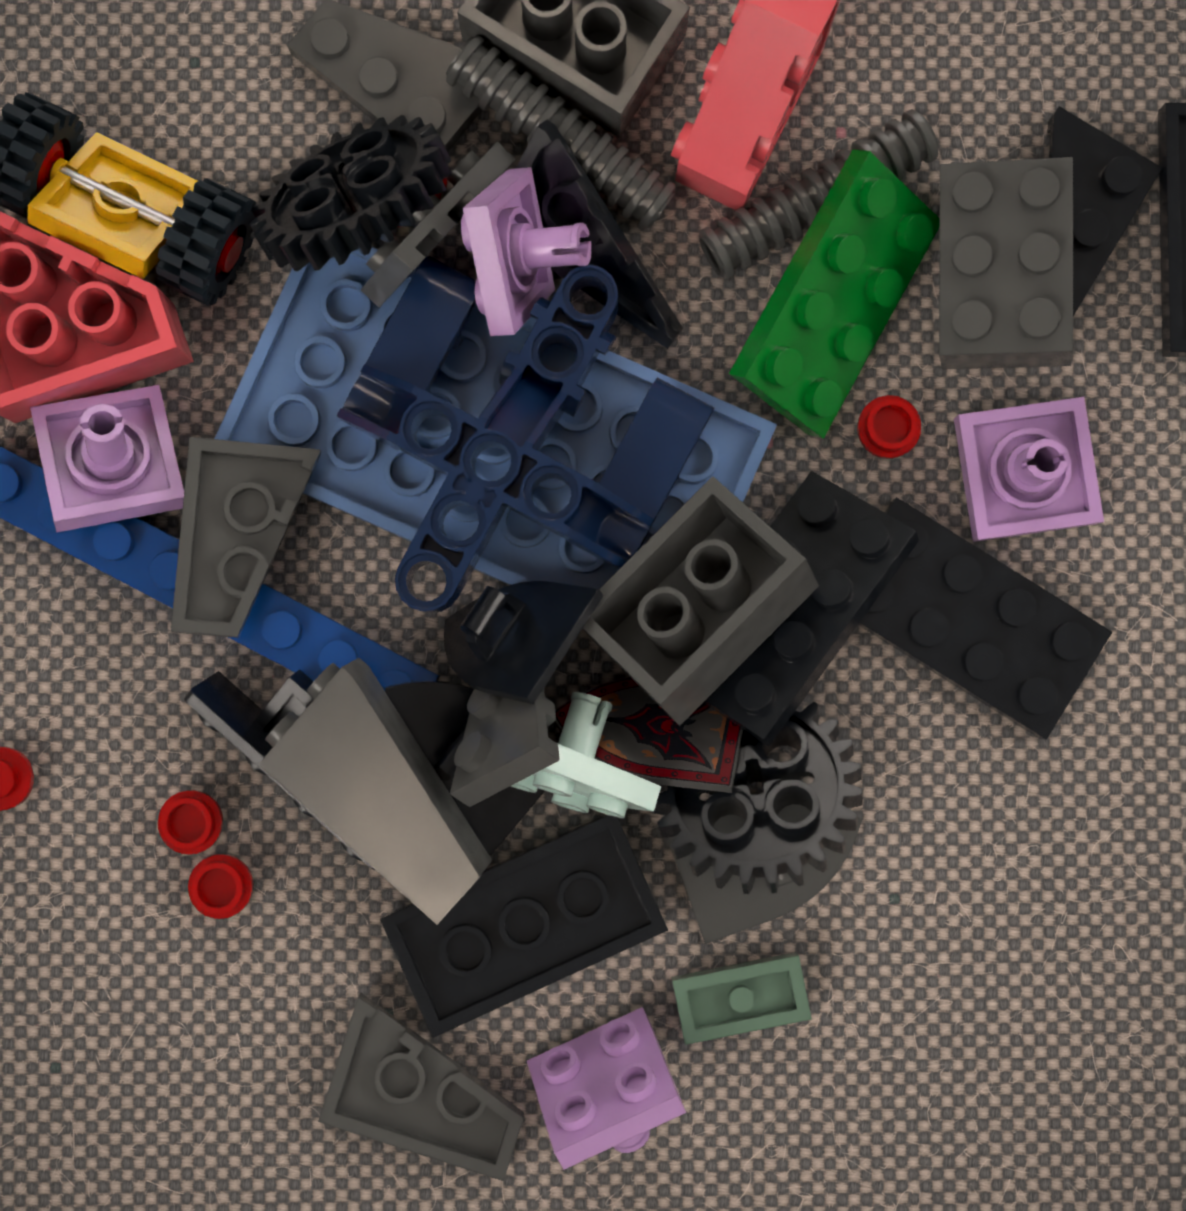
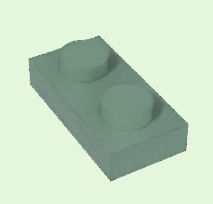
[671,952,812,1045]

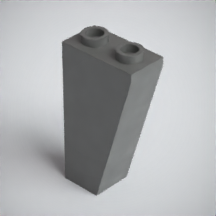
[258,658,492,925]

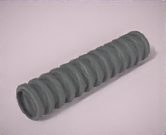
[446,35,676,231]
[699,109,938,280]

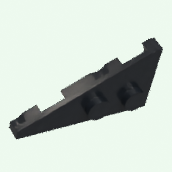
[1047,106,1162,316]
[516,119,683,349]

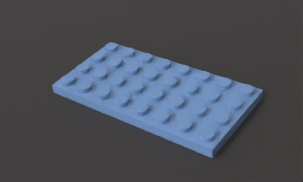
[214,247,777,589]

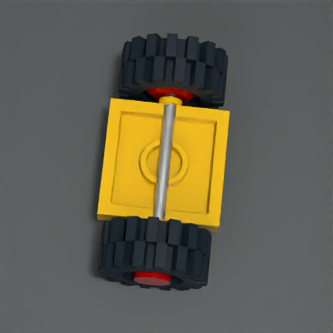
[0,92,257,306]

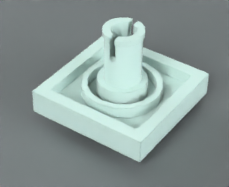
[511,692,661,818]

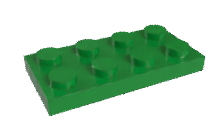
[728,150,940,439]

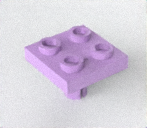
[461,167,591,336]
[30,385,184,532]
[954,397,1104,542]
[527,1007,686,1170]

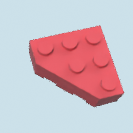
[671,0,841,210]
[0,211,194,423]

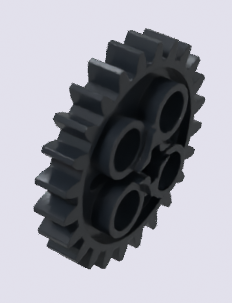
[249,115,452,271]
[654,702,863,894]

